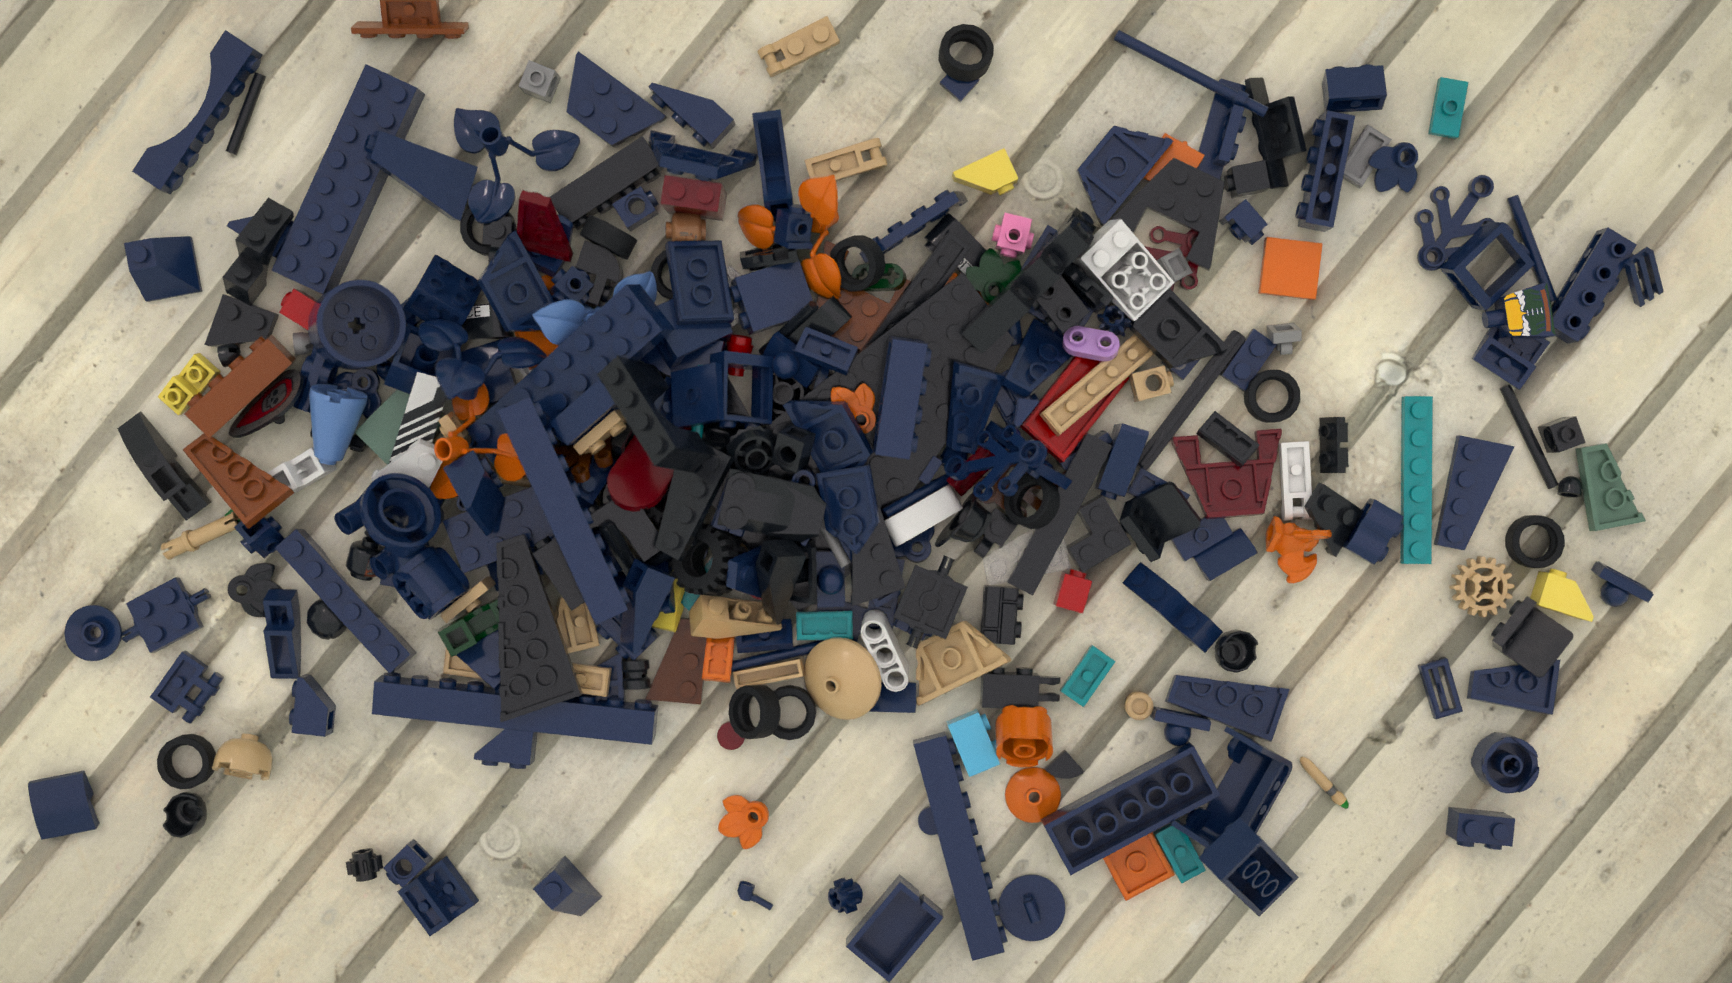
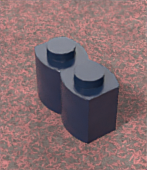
[1343,498,1404,565]

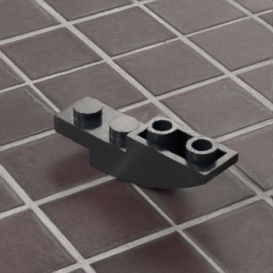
[117,411,211,521]

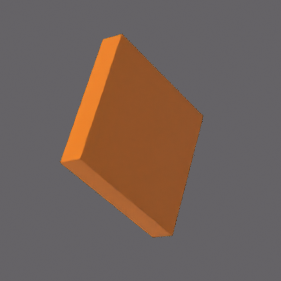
[1258,237,1323,300]
[1103,832,1175,901]

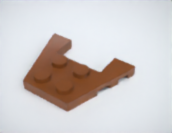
[817,240,910,351]

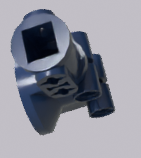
[334,473,470,620]

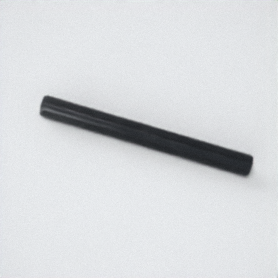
[1137,330,1246,470]

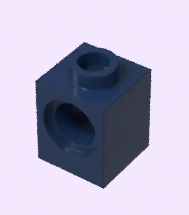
[612,186,659,232]
[383,839,433,888]

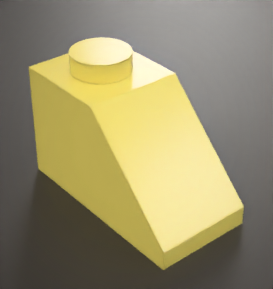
[952,148,1019,196]
[1530,568,1594,622]

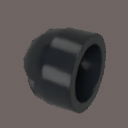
[217,344,241,368]
[1557,476,1582,498]

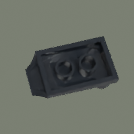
[718,467,826,542]

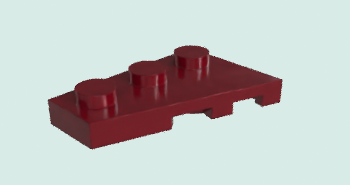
[517,190,574,262]

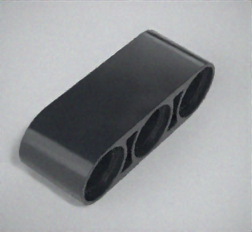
[788,296,853,345]

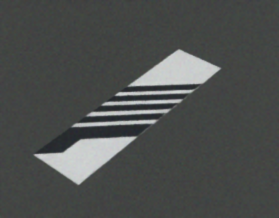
[389,372,447,463]

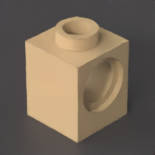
[1128,365,1174,402]

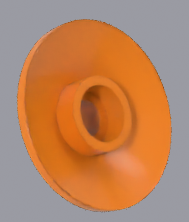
[1005,767,1061,823]

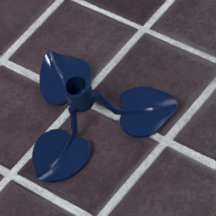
[454,108,580,224]
[418,319,547,400]

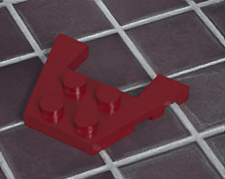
[1171,429,1282,519]

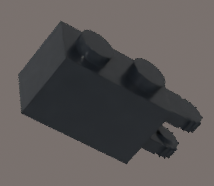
[980,667,1061,708]

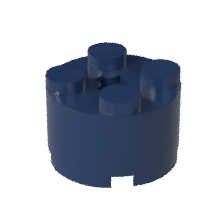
[1471,732,1539,794]

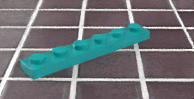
[1400,396,1433,564]

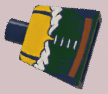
[1482,282,1556,339]

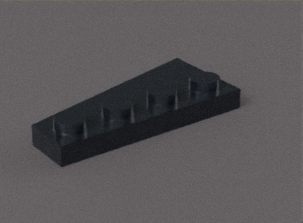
[655,443,735,561]

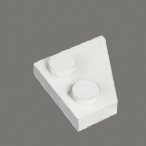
[372,439,443,487]

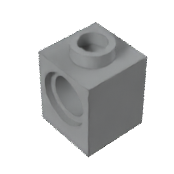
[519,60,561,104]

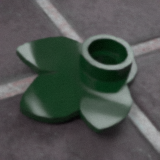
[966,248,1021,304]

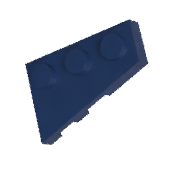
[1002,318,1072,398]

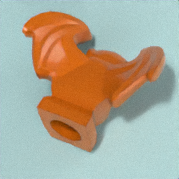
[1266,516,1332,583]

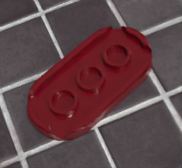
[607,427,691,512]

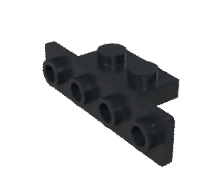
[1245,78,1307,189]

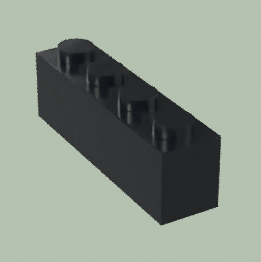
[550,136,664,230]

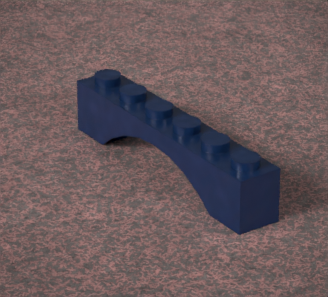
[132,30,263,194]
[275,529,417,673]

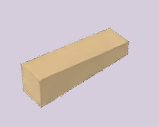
[733,656,805,689]

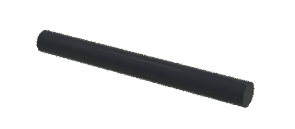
[1500,384,1559,489]

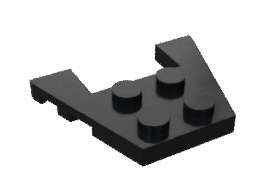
[1112,158,1225,271]

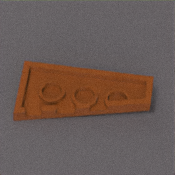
[183,433,294,529]

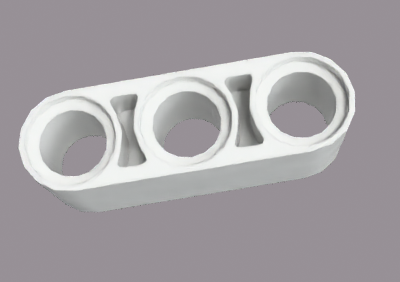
[884,484,963,547]
[861,609,909,692]

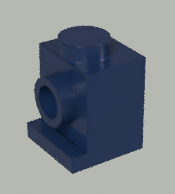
[1219,199,1268,245]
[774,204,813,249]

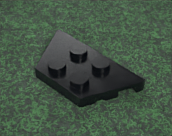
[1130,288,1229,369]

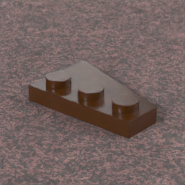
[645,618,707,705]

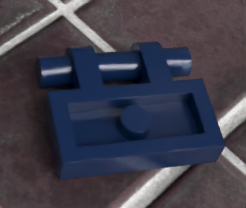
[150,651,224,724]

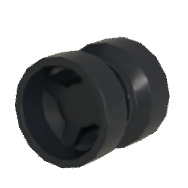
[621,659,651,690]

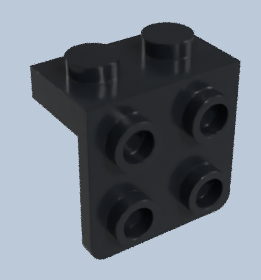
[1119,482,1201,562]
[1491,596,1573,678]

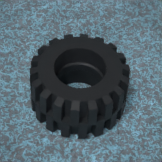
[669,523,746,596]

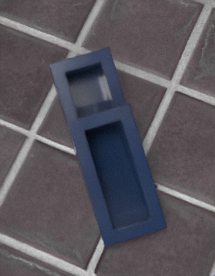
[263,589,301,679]

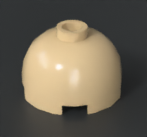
[212,733,273,781]

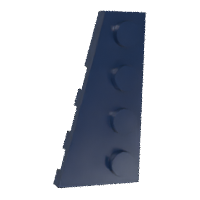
[1434,435,1515,550]
[1165,675,1290,742]

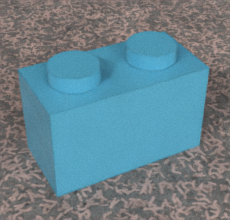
[946,709,1000,777]

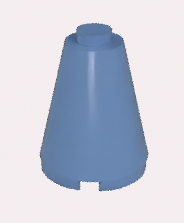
[309,384,368,465]

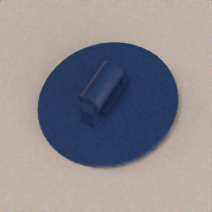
[998,875,1065,941]

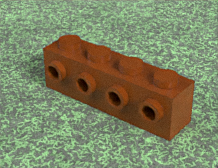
[184,334,296,438]

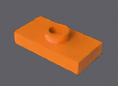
[702,637,735,683]

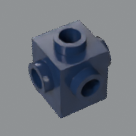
[548,266,594,305]
[234,516,285,558]

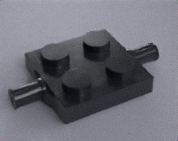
[893,555,968,649]

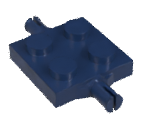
[122,577,211,653]

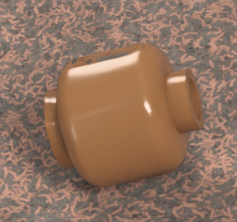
[665,212,706,241]

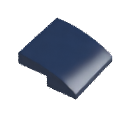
[1472,327,1550,390]
[461,339,517,406]
[28,771,99,840]
[397,856,479,936]

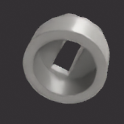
[293,332,314,355]

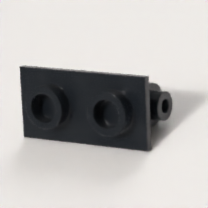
[1319,417,1349,473]

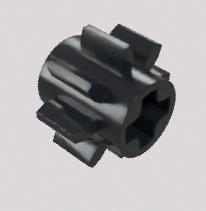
[346,848,383,882]

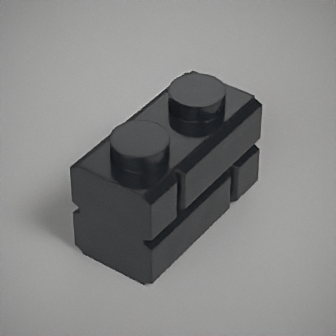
[981,585,1024,645]

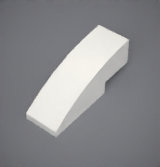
[268,447,337,494]

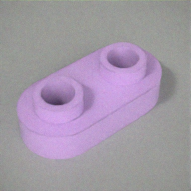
[1063,326,1120,361]

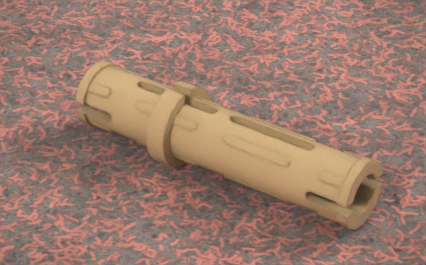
[161,512,241,560]

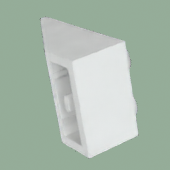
[1073,219,1175,321]

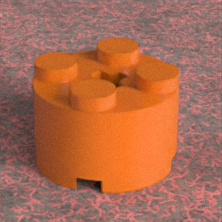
[995,705,1053,767]

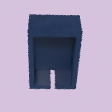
[846,874,944,983]

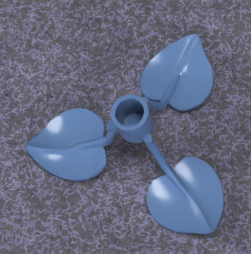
[532,271,657,345]

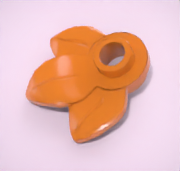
[831,383,876,434]
[718,795,769,849]

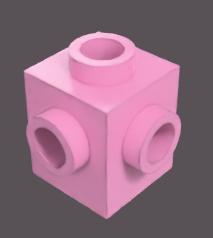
[992,213,1034,258]

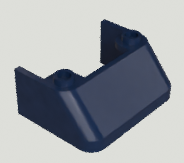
[1171,726,1292,847]

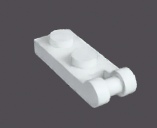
[1279,441,1312,521]

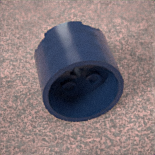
[308,280,406,370]

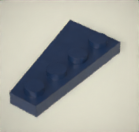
[859,190,968,263]

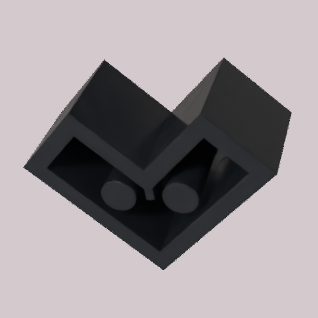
[1065,495,1131,572]

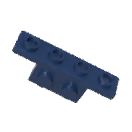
[1197,79,1246,179]

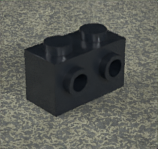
[1032,276,1089,335]

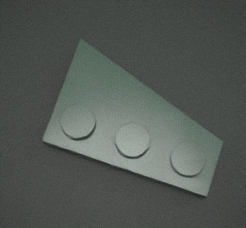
[1575,443,1646,531]

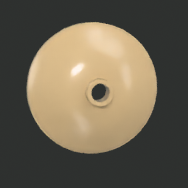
[804,637,881,720]

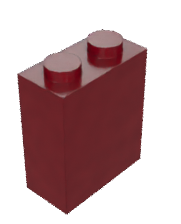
[661,175,727,221]

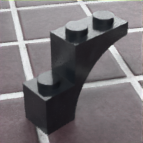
[222,198,294,306]

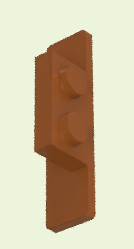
[351,0,469,39]

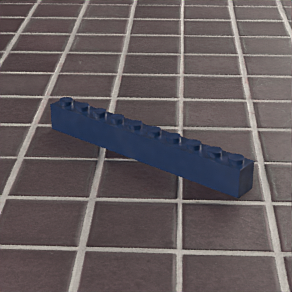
[372,672,658,745]

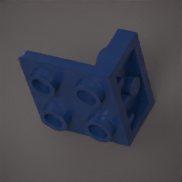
[403,255,482,326]

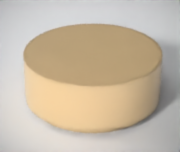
[1124,691,1153,720]

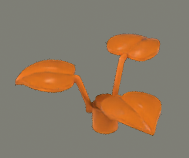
[738,175,841,299]
[430,384,526,499]

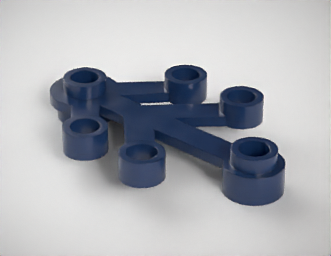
[1414,175,1494,271]
[944,425,1047,501]

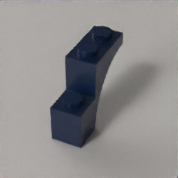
[752,110,793,222]
[1122,562,1223,653]

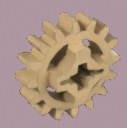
[1449,556,1514,617]

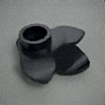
[227,563,283,617]

